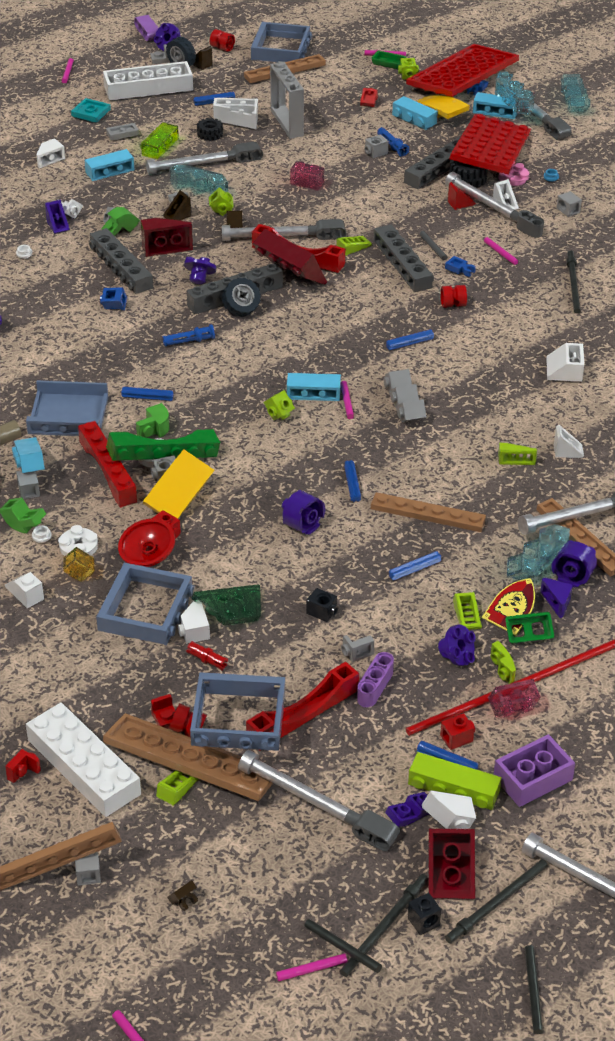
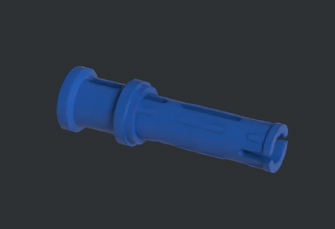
[377,127,409,157]
[162,324,215,347]

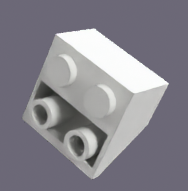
[546,343,584,382]

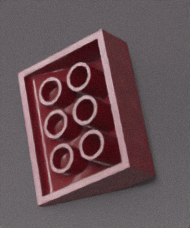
[253,229,327,284]

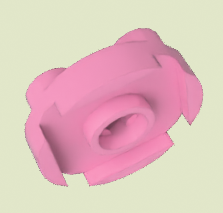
[499,163,529,186]

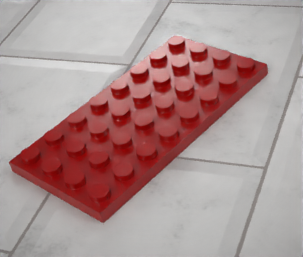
[406,44,519,97]
[449,114,531,175]

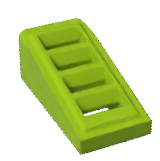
[337,236,372,256]
[498,442,537,465]
[453,592,482,630]
[156,770,198,806]

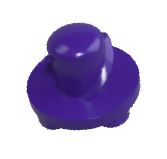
[154,23,181,51]
[184,257,217,285]
[438,624,476,666]

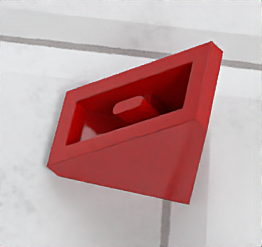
[448,182,476,210]

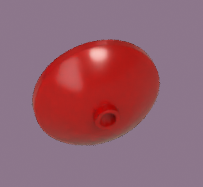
[118,519,176,567]

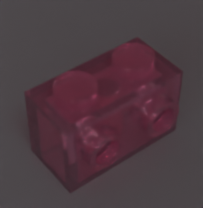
[290,161,324,191]
[488,679,541,717]

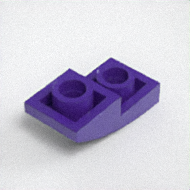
[385,792,429,828]

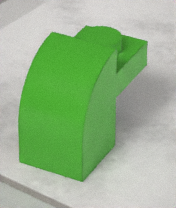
[101,207,140,236]
[136,403,169,438]
[0,497,46,533]

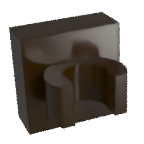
[167,880,198,911]

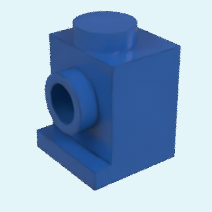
[100,287,127,311]

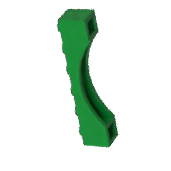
[106,429,221,461]

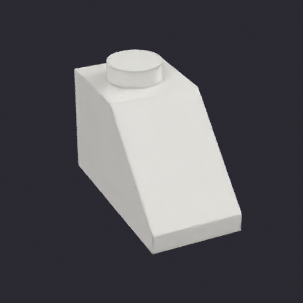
[37,139,65,168]
[5,572,44,608]
[178,597,210,644]
[422,790,476,829]

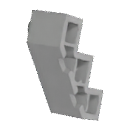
[384,369,427,422]

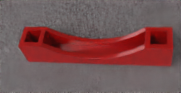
[252,224,346,273]
[78,421,137,508]
[246,661,359,751]

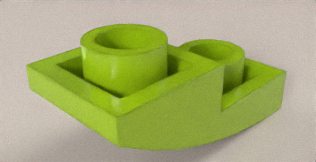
[490,641,516,684]

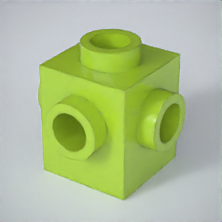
[398,58,419,79]
[208,187,234,216]
[263,390,295,420]

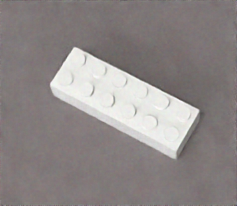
[103,61,193,100]
[26,703,141,817]

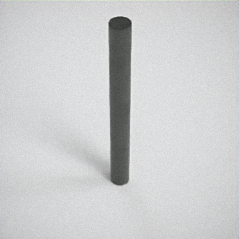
[304,919,382,973]
[525,945,543,1034]

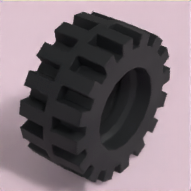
[197,118,223,141]

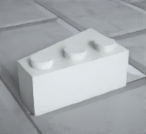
[213,98,258,129]

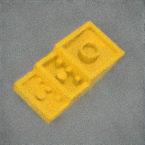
[416,95,470,119]
[143,450,215,519]

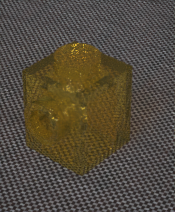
[63,547,95,582]

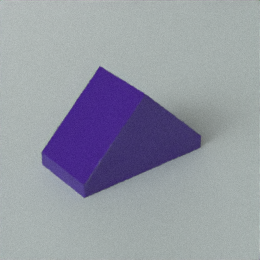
[45,200,70,234]
[540,578,573,618]

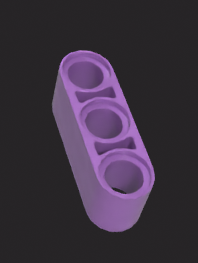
[134,15,158,41]
[357,652,394,707]

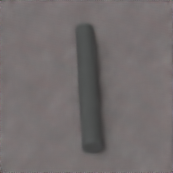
[419,231,448,260]

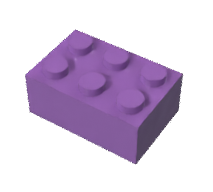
[494,734,575,807]

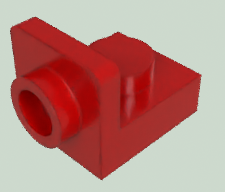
[360,88,378,107]
[151,694,176,729]
[5,749,41,783]

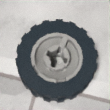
[166,37,196,67]
[222,278,261,317]

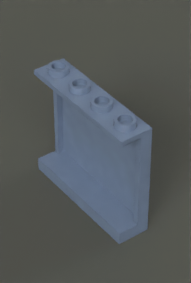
[26,380,108,436]

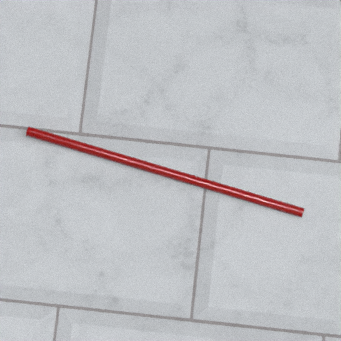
[406,639,615,736]

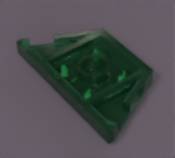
[191,584,261,626]

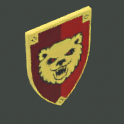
[482,578,535,636]

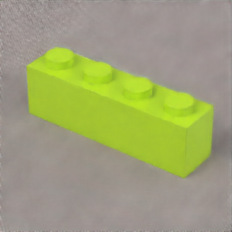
[408,752,502,810]

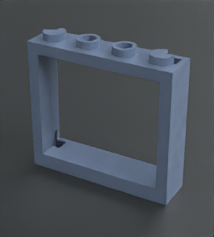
[251,22,312,62]
[96,563,195,645]
[190,672,285,751]

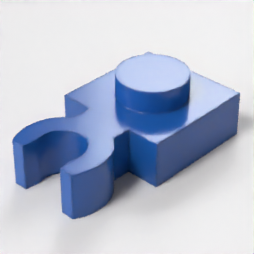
[467,80,488,96]
[445,256,476,277]

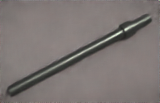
[566,250,580,313]
[445,859,548,944]
[339,874,429,977]

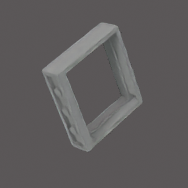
[270,61,304,139]

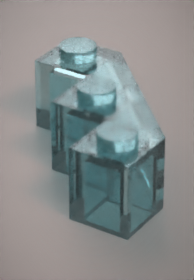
[495,72,535,115]
[561,74,590,113]
[170,165,228,195]
[507,524,570,580]

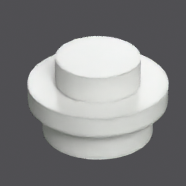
[16,245,32,259]
[32,525,51,543]

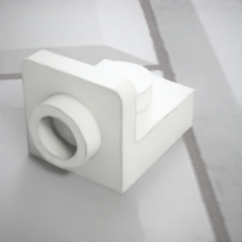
[61,199,83,219]

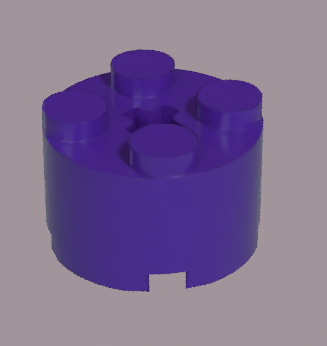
[282,490,325,535]
[551,540,597,588]

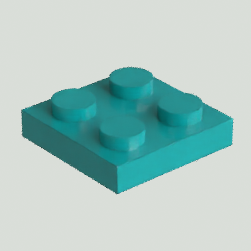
[71,98,111,123]

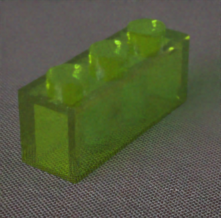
[140,122,179,160]

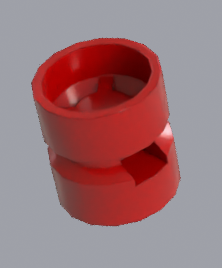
[209,29,235,52]
[440,285,467,308]
[168,703,207,738]

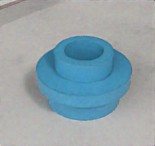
[543,169,559,182]

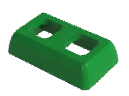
[372,50,406,70]
[505,612,554,643]

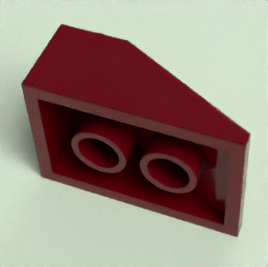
[141,218,193,257]
[429,829,475,899]

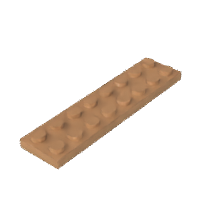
[103,713,279,801]

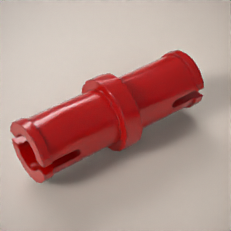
[186,641,228,670]

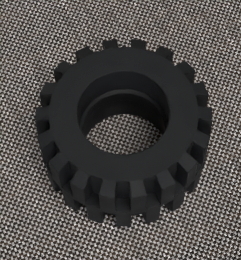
[449,160,488,188]

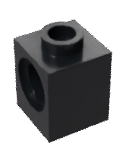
[306,588,339,622]
[408,892,442,935]

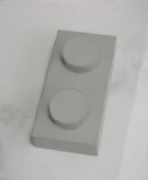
[106,123,139,140]

